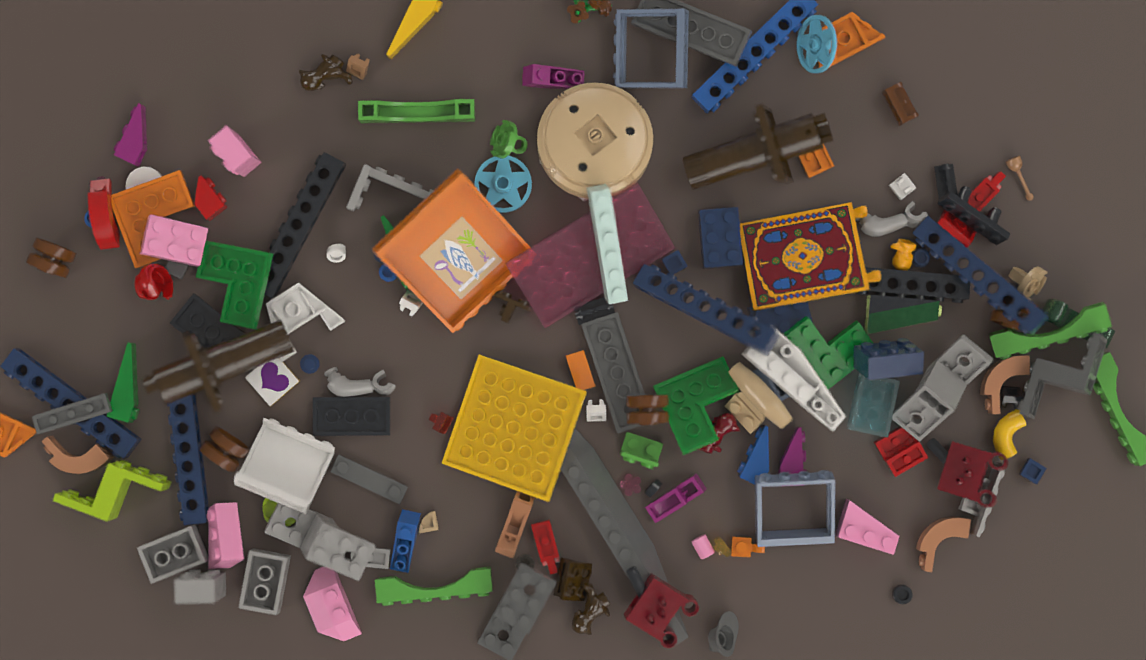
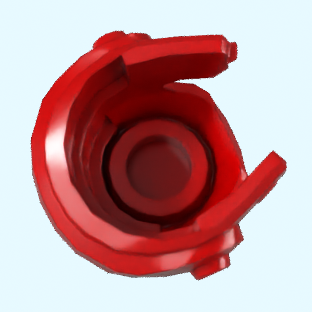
[134,264,173,300]

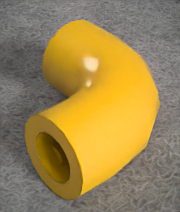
[993,409,1026,460]

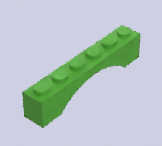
[358,99,475,123]
[989,302,1112,359]
[1093,352,1146,466]
[375,567,493,606]

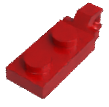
[968,171,1006,211]
[531,519,560,575]

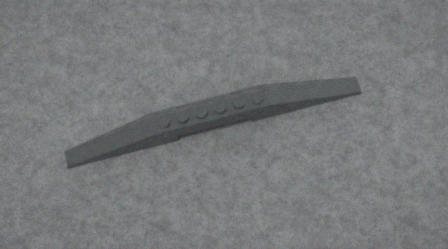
[561,428,688,645]

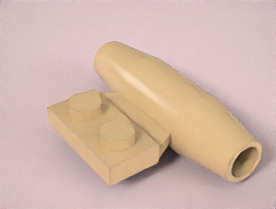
[725,362,793,434]

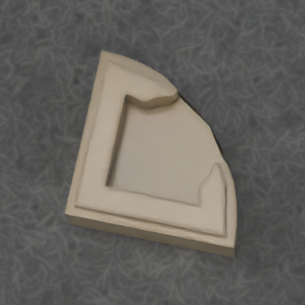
[419,511,439,533]

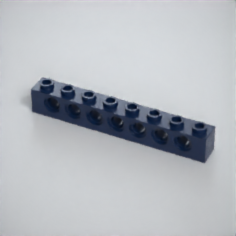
[913,216,1049,335]
[633,264,780,357]
[0,348,142,459]
[167,393,209,525]

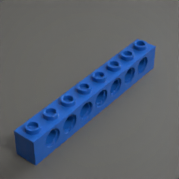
[691,0,818,114]

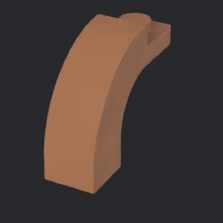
[980,355,1030,414]
[42,436,114,474]
[495,491,535,558]
[916,516,971,572]

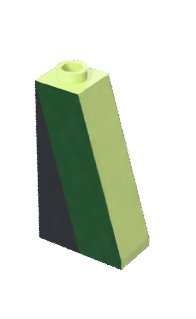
[864,295,942,334]

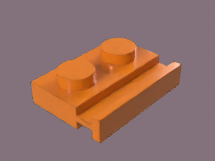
[798,144,834,179]

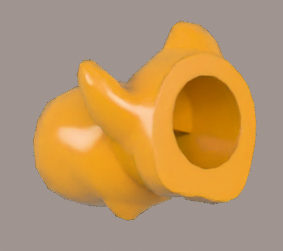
[890,239,916,271]

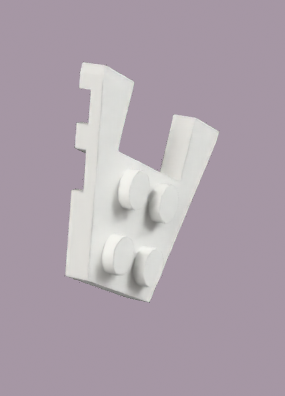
[266,283,346,362]

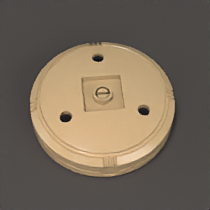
[537,83,653,199]

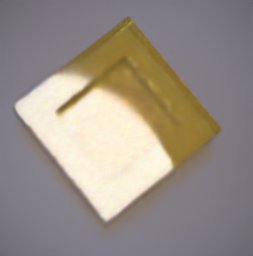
[713,536,732,558]

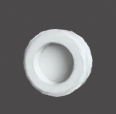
[327,244,346,263]

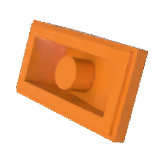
[566,350,595,390]

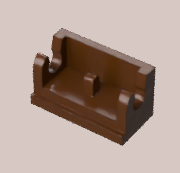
[882,82,919,126]

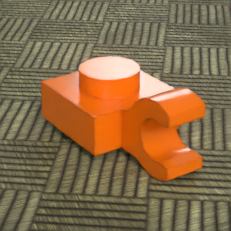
[731,536,765,557]

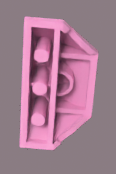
[303,566,362,641]

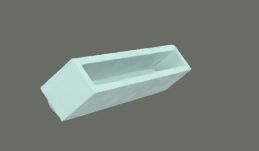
[587,184,628,304]

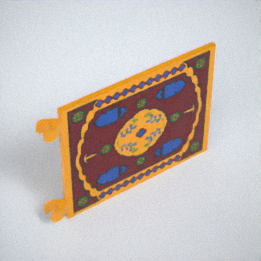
[740,202,881,311]

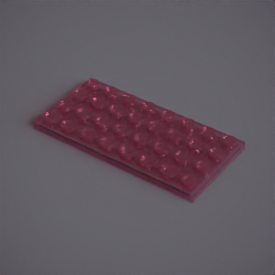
[505,183,675,328]

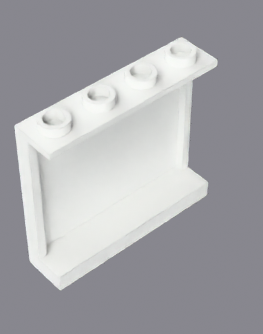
[234,418,335,514]

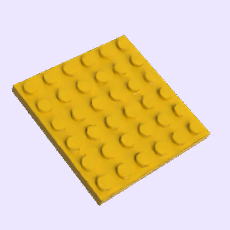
[442,355,587,502]

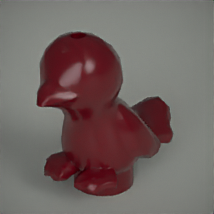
[699,413,740,454]

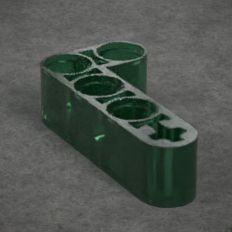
[1042,299,1116,349]

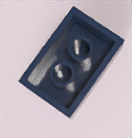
[698,207,743,269]
[747,301,813,337]
[854,338,924,380]

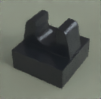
[1000,386,1023,408]

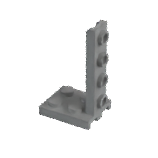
[347,164,434,212]

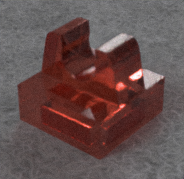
[428,412,454,434]

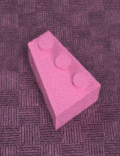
[835,499,899,555]
[207,502,244,569]

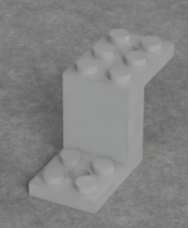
[890,334,993,442]
[264,503,376,581]

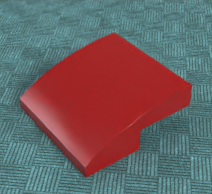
[874,426,928,477]

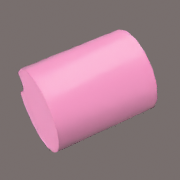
[691,534,715,559]

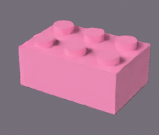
[209,126,262,177]
[140,215,208,267]

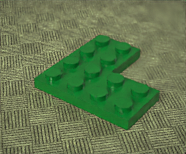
[196,241,273,329]
[782,316,873,390]
[653,356,739,455]

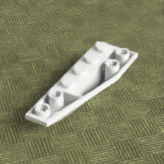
[742,329,846,431]

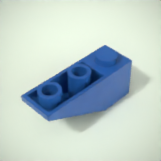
[737,425,769,485]
[390,509,421,573]

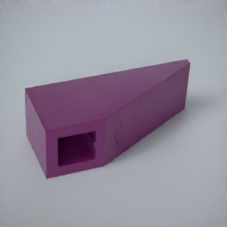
[522,64,584,89]
[114,103,147,167]
[778,427,807,486]

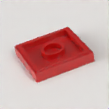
[938,210,977,248]

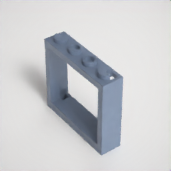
[613,9,689,88]
[755,470,835,547]

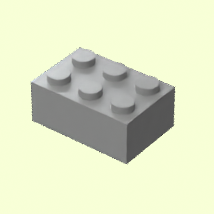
[137,524,208,584]
[239,548,291,615]
[175,569,226,604]

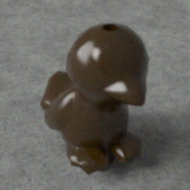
[299,54,353,91]
[572,583,611,635]

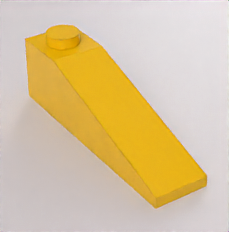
[386,0,443,59]

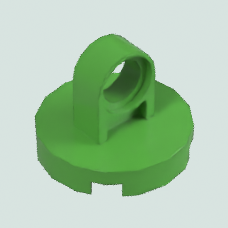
[490,120,528,159]

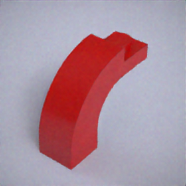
[88,179,120,250]

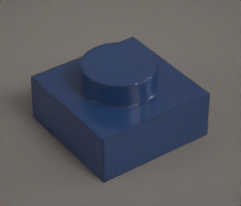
[661,250,688,275]
[1019,458,1047,485]

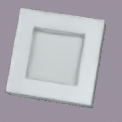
[888,173,916,200]
[399,290,423,316]
[586,399,606,422]

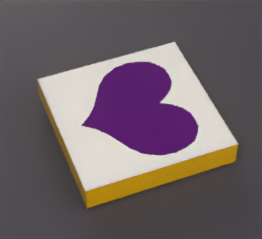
[245,358,300,406]

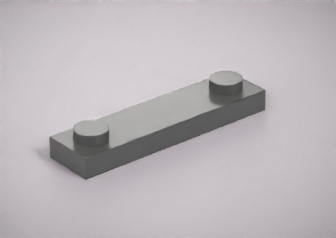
[32,393,113,435]
[330,454,409,504]

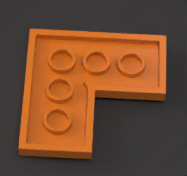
[111,170,195,269]

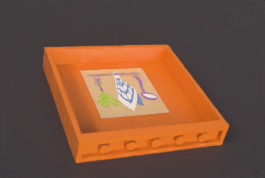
[372,169,537,333]

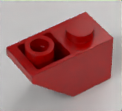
[194,175,228,221]

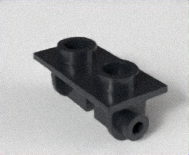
[934,163,958,198]
[573,297,615,325]

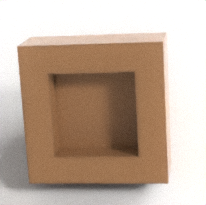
[346,54,370,80]

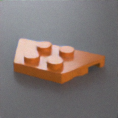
[818,12,886,68]
[0,412,37,458]

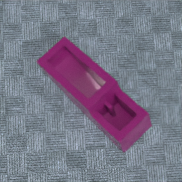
[645,473,707,523]

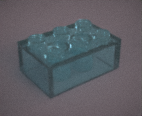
[846,373,900,438]

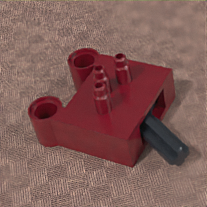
[926,438,1008,508]
[624,566,699,648]

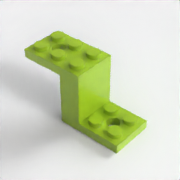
[53,460,172,521]

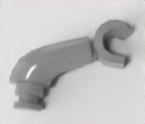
[855,201,928,237]
[324,367,396,397]

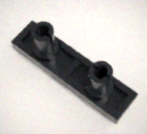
[937,186,1011,245]

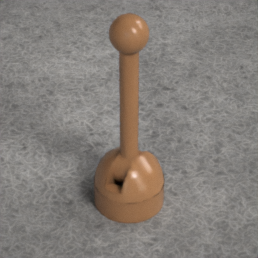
[1006,155,1034,201]

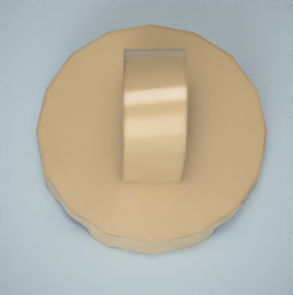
[1008,266,1047,301]

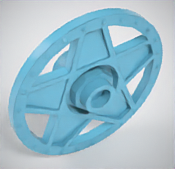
[797,15,837,73]
[475,156,532,213]

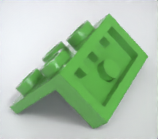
[620,432,663,469]

